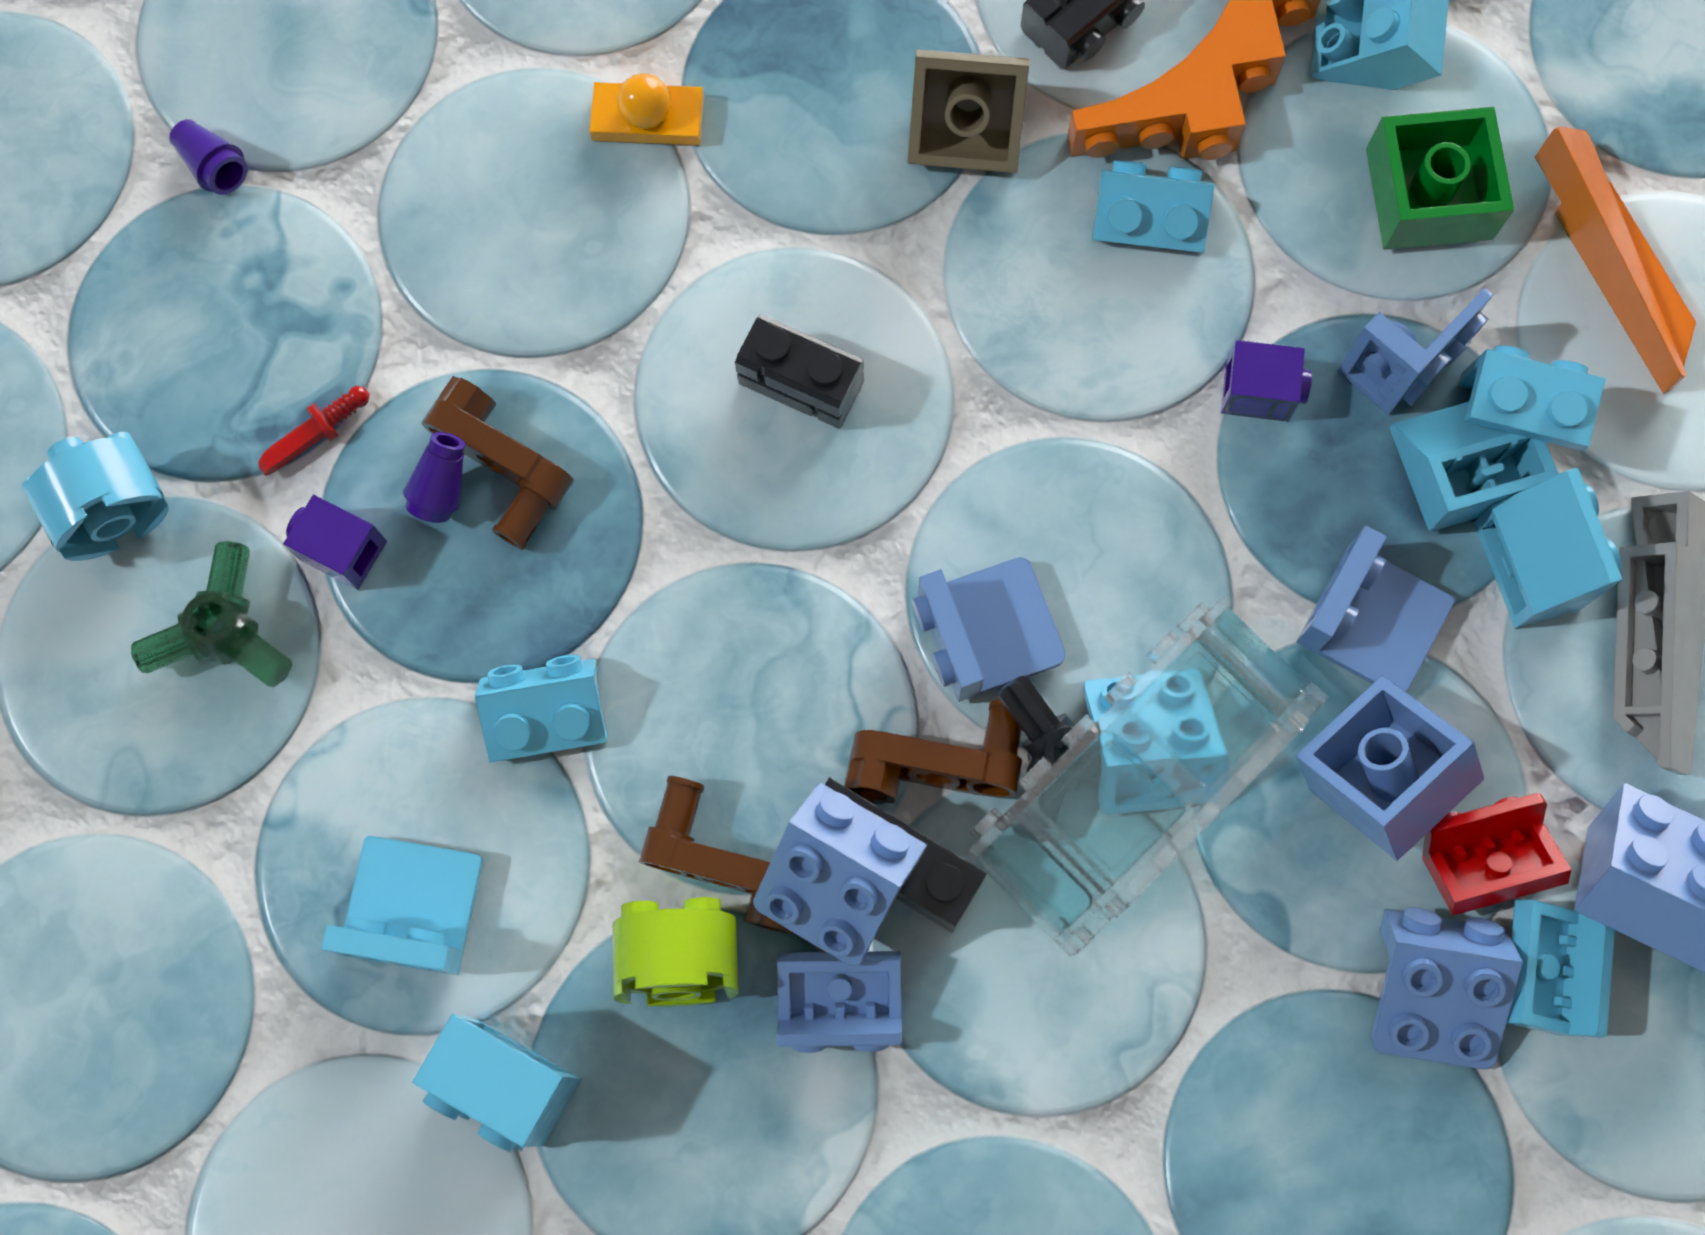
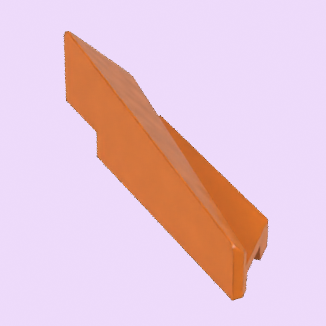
[1534,126,1696,394]

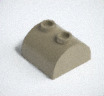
[907,49,1029,173]

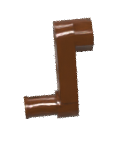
[421,376,574,550]
[844,700,1022,804]
[639,776,797,936]

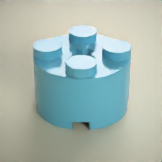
[22,432,169,561]

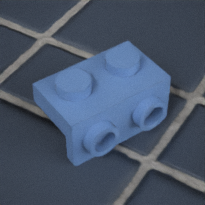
[777,951,902,1053]

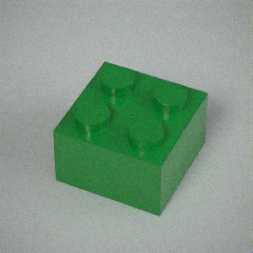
[1366,106,1514,250]

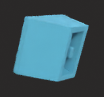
[1311,0,1449,90]
[1389,402,1558,532]
[1474,467,1623,629]

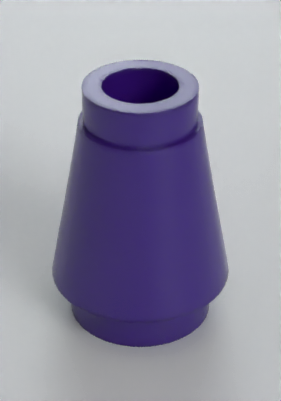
[169,119,248,195]
[403,432,465,523]

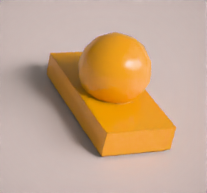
[589,73,704,146]

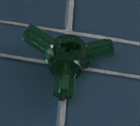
[131,541,293,688]

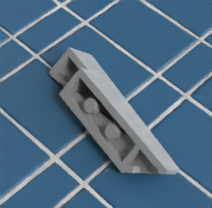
[1613,491,1705,775]

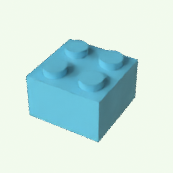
[412,1013,581,1152]

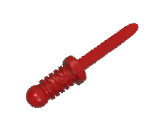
[258,386,370,476]

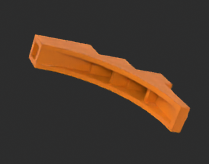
[1067,0,1321,160]

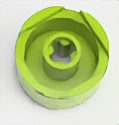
[612,897,739,1007]

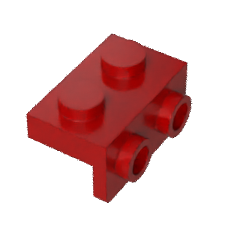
[1422,793,1572,916]

